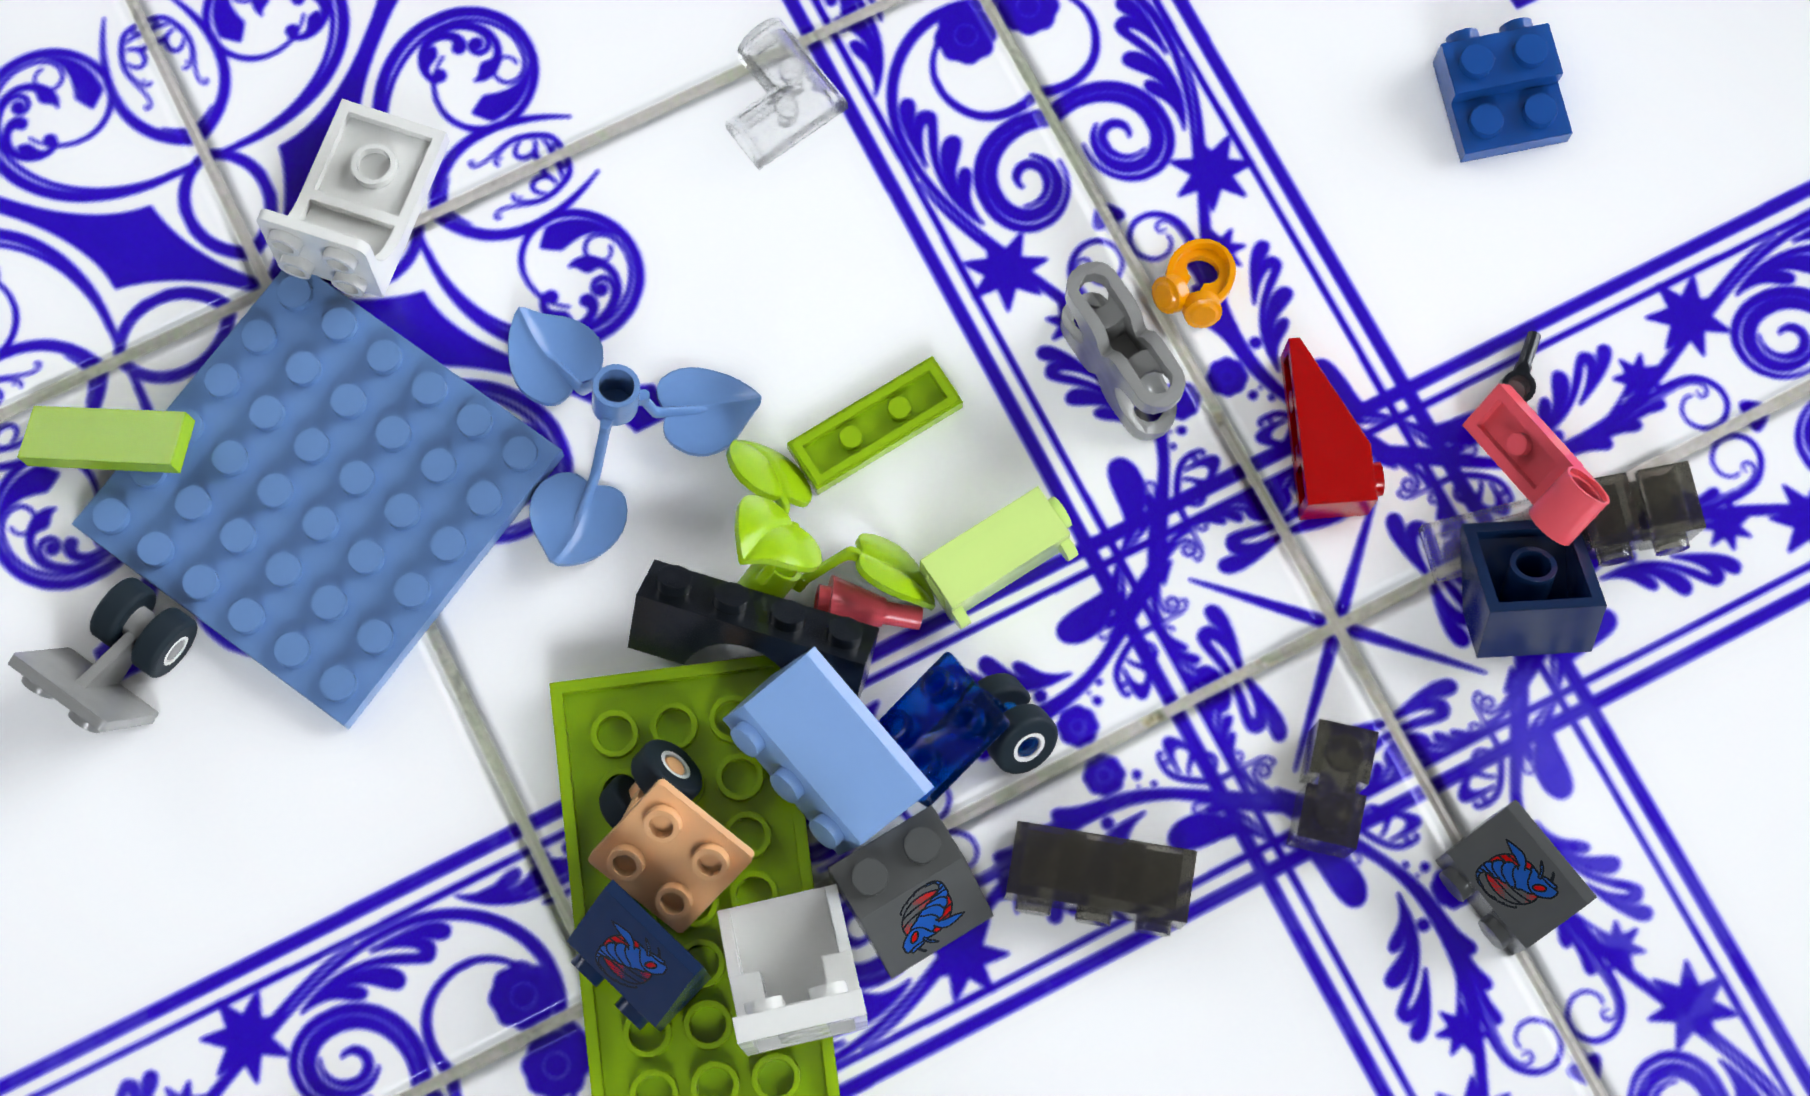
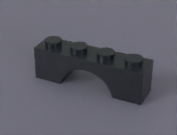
[627,559,880,699]

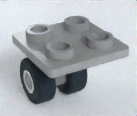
[8,577,198,733]

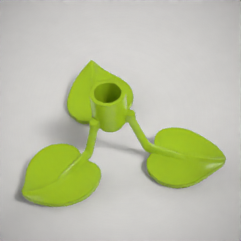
[726,439,936,611]

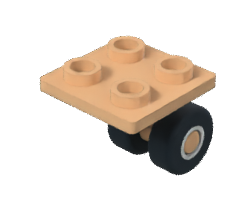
[588,739,754,933]

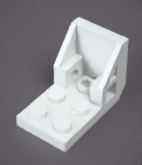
[717,884,868,1056]

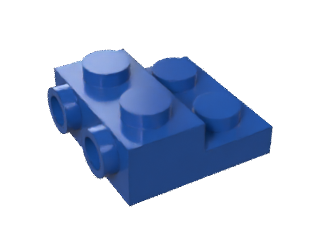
[1432,17,1573,163]

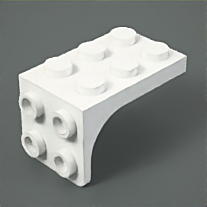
[256,99,450,298]

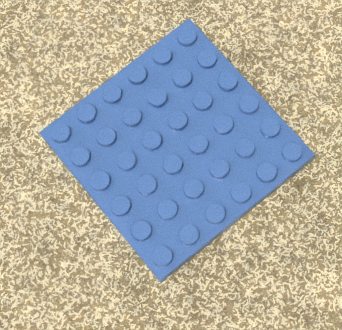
[72,270,564,730]

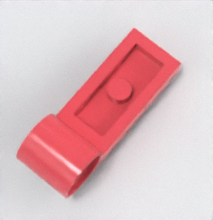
[1462,383,1610,546]

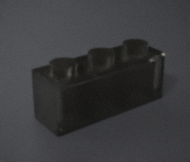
[1004,821,1197,937]

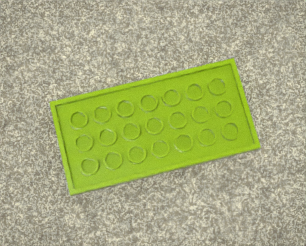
[549,655,840,1096]

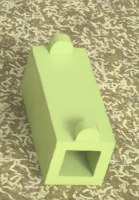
[920,486,1079,629]

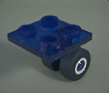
[878,652,1058,807]

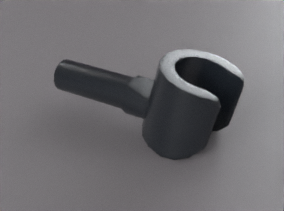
[1499,331,1541,402]

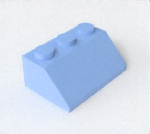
[722,646,934,855]

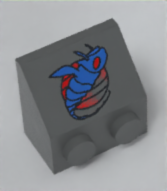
[1435,799,1597,955]
[828,805,994,979]

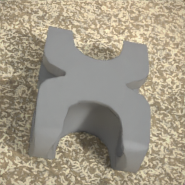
[1060,261,1186,440]

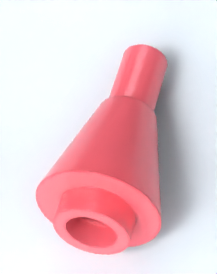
[813,574,923,630]

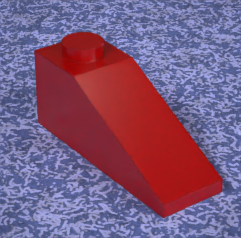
[1280,337,1385,520]

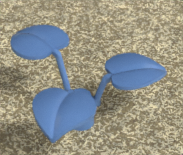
[508,307,762,567]

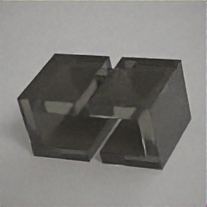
[1581,461,1706,567]
[1286,719,1379,859]

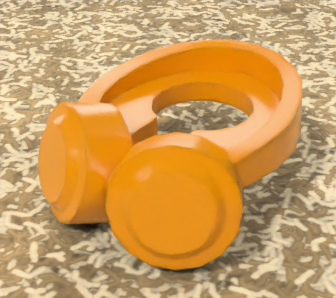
[1152,239,1236,328]

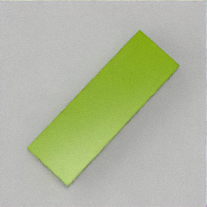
[787,356,963,495]
[17,406,195,473]

